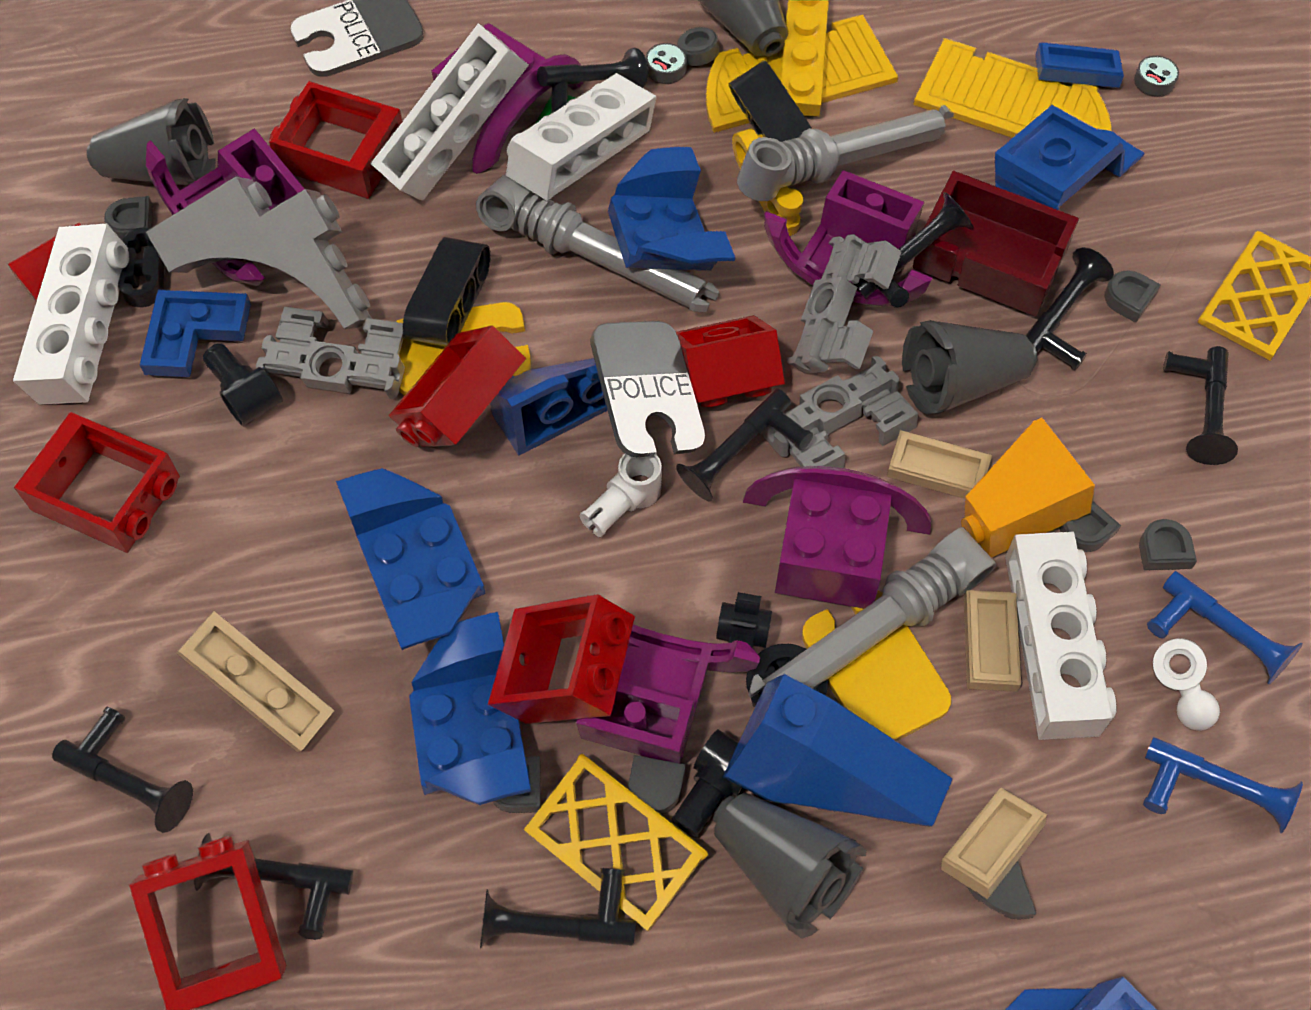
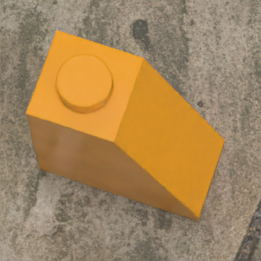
[961,417,1095,558]

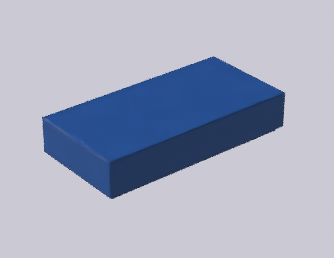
[1035,42,1124,88]

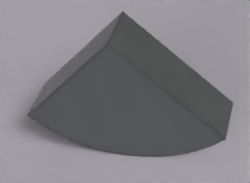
[967,861,1036,919]

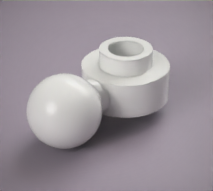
[1153,638,1220,731]

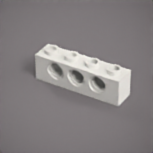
[371,23,528,201]
[506,73,656,201]
[13,223,129,405]
[1005,532,1116,740]

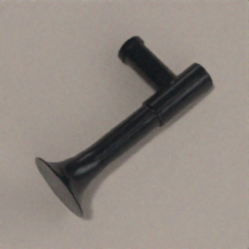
[537,48,648,113]
[853,192,974,308]
[1025,247,1114,370]
[1163,346,1238,465]
[676,389,813,502]
[52,706,193,833]
[194,833,353,940]
[480,868,635,949]

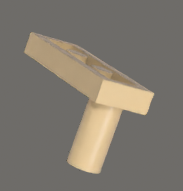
[176,611,334,752]

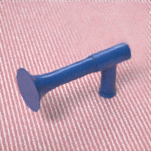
[1147,571,1303,685]
[1143,737,1303,833]

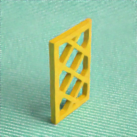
[1198,231,1311,361]
[524,754,708,931]

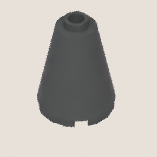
[698,0,788,56]
[87,98,216,186]
[902,320,1037,414]
[713,793,866,939]

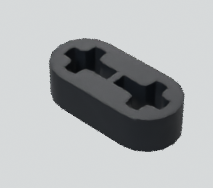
[118,228,165,308]

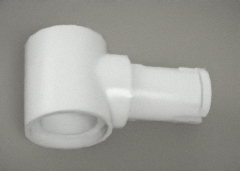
[579,453,662,537]

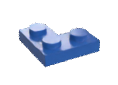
[140,290,251,377]

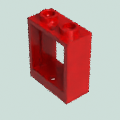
[269,81,402,199]
[388,325,526,447]
[14,412,180,553]
[488,594,635,724]
[129,836,287,1010]

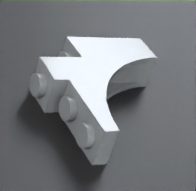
[146,176,372,329]

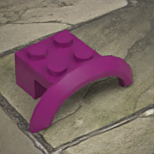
[432,23,584,174]
[146,128,304,286]
[764,170,933,307]
[743,466,932,609]
[576,624,760,764]

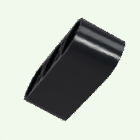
[728,60,812,142]
[403,237,491,347]

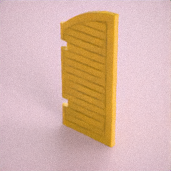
[706,14,899,133]
[913,38,1112,169]

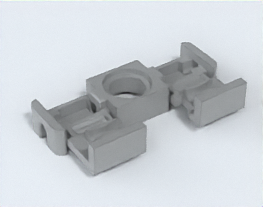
[787,234,902,373]
[256,306,406,399]
[762,356,918,468]

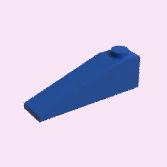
[490,358,608,456]
[723,674,953,827]

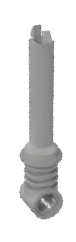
[737,105,954,201]
[476,174,719,312]
[748,527,997,698]

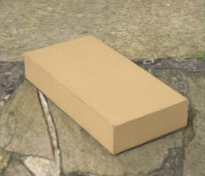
[887,430,992,499]
[964,590,1021,692]
[941,788,1047,899]

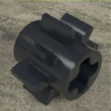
[716,592,772,648]

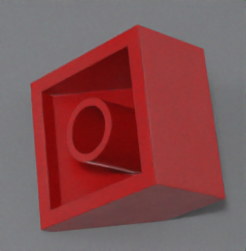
[676,315,785,407]

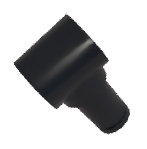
[203,343,283,427]
[672,729,746,838]

